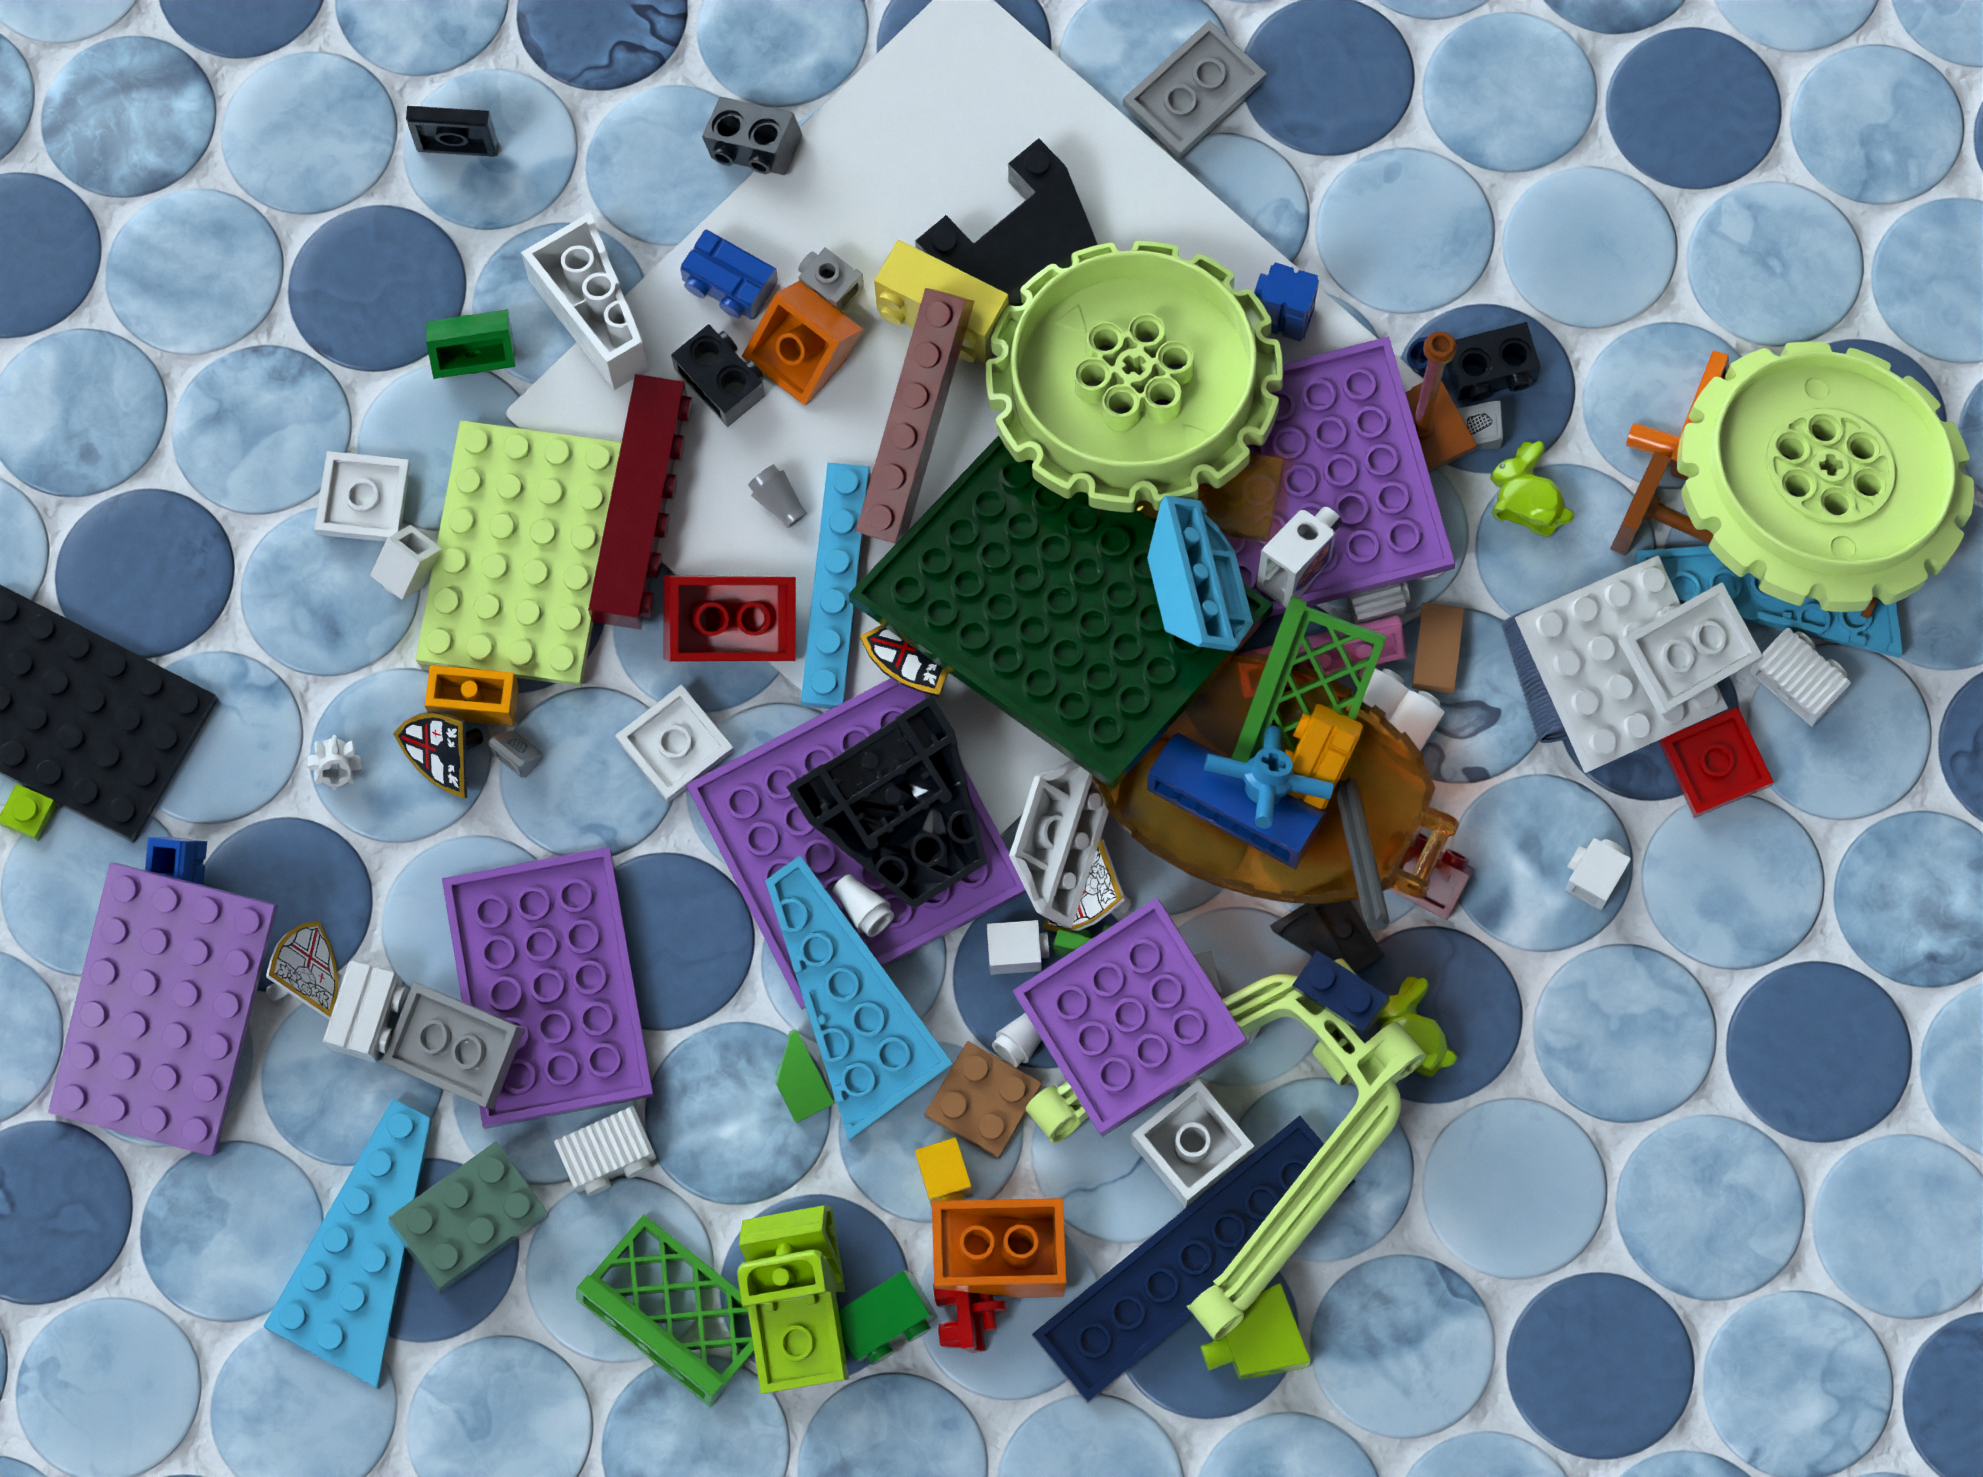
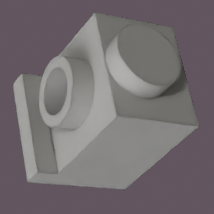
[798,247,864,313]

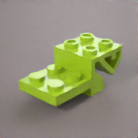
[737,1205,849,1394]

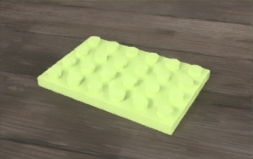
[415,420,621,687]

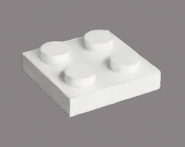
[314,451,411,542]
[615,685,734,803]

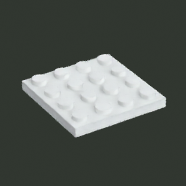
[1515,555,1728,773]

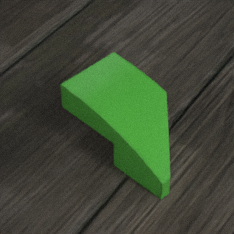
[775,1029,834,1123]

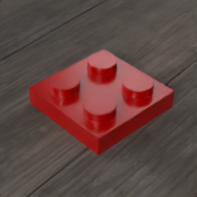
[1659,707,1774,818]

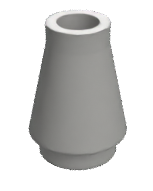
[748,464,807,528]

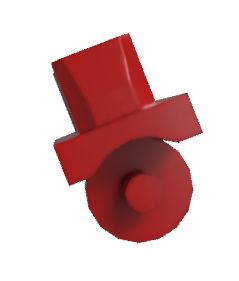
[933,1284,1007,1353]

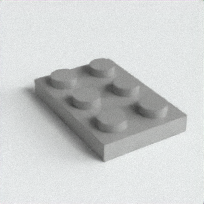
[1123,20,1267,159]
[382,982,525,1109]

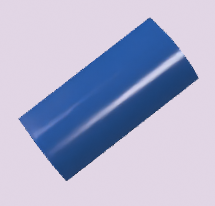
[1147,732,1329,870]

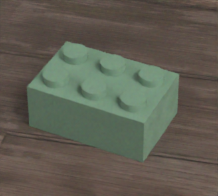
[388,1141,547,1295]

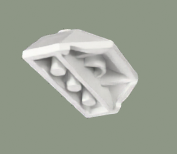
[1009,761,1117,929]

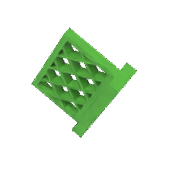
[1231,596,1387,763]
[576,1214,754,1407]

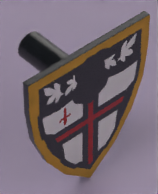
[860,625,949,697]
[393,712,483,799]

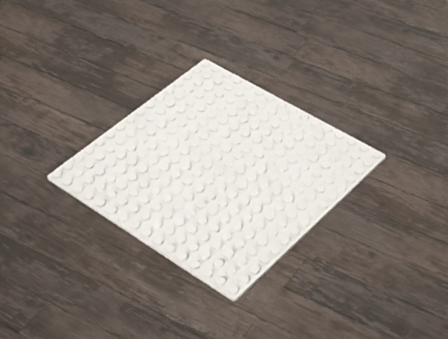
[506,0,1424,837]

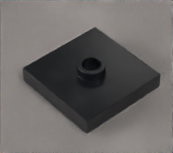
[406,106,499,157]

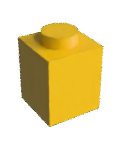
[915,1137,972,1206]

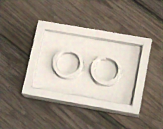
[1618,582,1763,715]

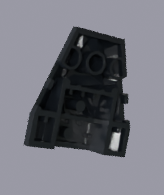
[786,695,987,909]

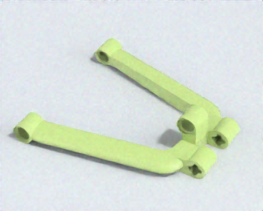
[1026,958,1426,1340]

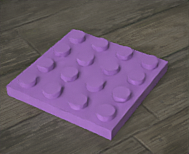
[1013,897,1249,1137]

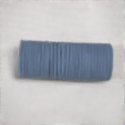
[1502,608,1569,743]

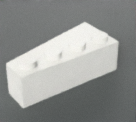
[521,212,649,390]

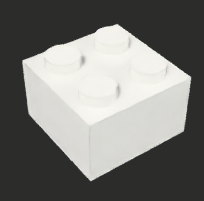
[1131,1079,1254,1209]

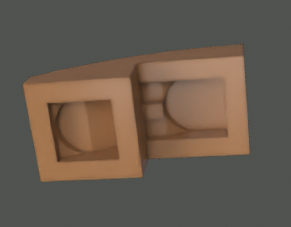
[1412,602,1464,694]

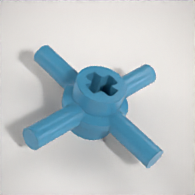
[1204,726,1333,829]

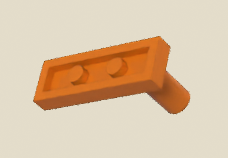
[1626,350,1729,480]

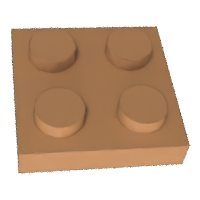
[924,1041,1042,1159]

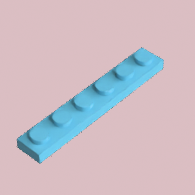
[801,462,869,709]

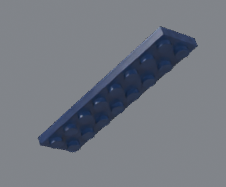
[1032,1115,1356,1404]

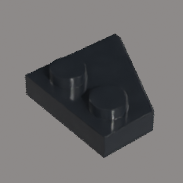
[1269,883,1385,974]

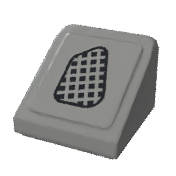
[1457,401,1503,449]
[489,731,543,778]

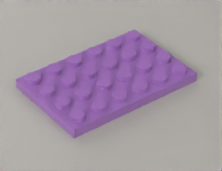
[442,847,654,1129]
[48,862,278,1156]

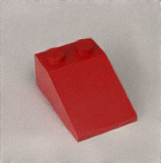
[663,575,796,662]

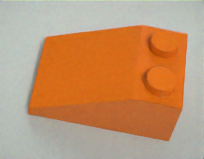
[932,1198,1067,1298]

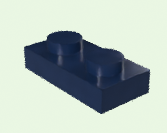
[1292,950,1390,1036]

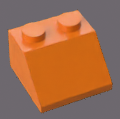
[741,280,863,406]

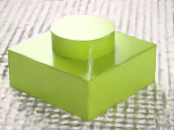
[0,784,57,841]

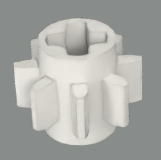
[307,735,361,790]

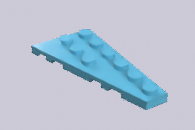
[1635,546,1903,658]
[765,855,953,1140]
[263,1099,432,1389]

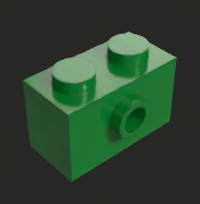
[426,309,515,379]
[839,1270,938,1365]

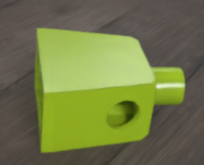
[1200,1283,1310,1380]

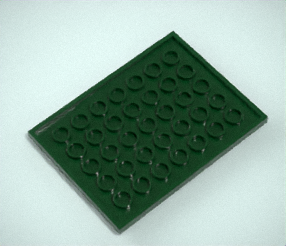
[849,435,1273,790]

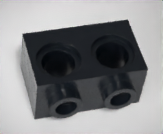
[702,96,803,175]
[1446,322,1541,402]
[671,324,765,427]

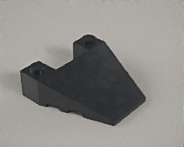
[915,138,1098,306]

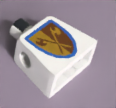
[1256,507,1342,608]

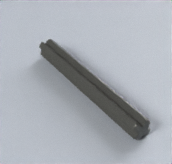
[1335,777,1390,932]

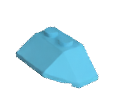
[1147,495,1253,651]

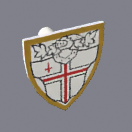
[1043,838,1131,932]
[266,921,339,1020]

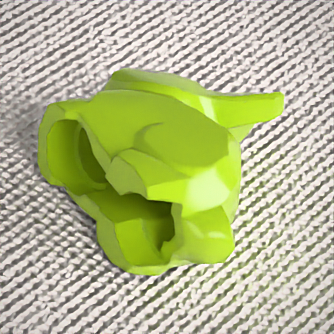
[1490,441,1575,537]
[1376,976,1458,1078]

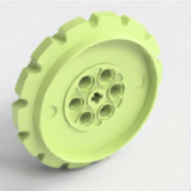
[986,241,1283,512]
[1677,342,1974,612]

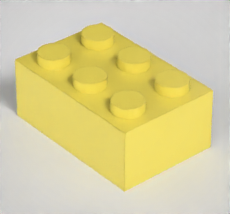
[874,239,1009,365]

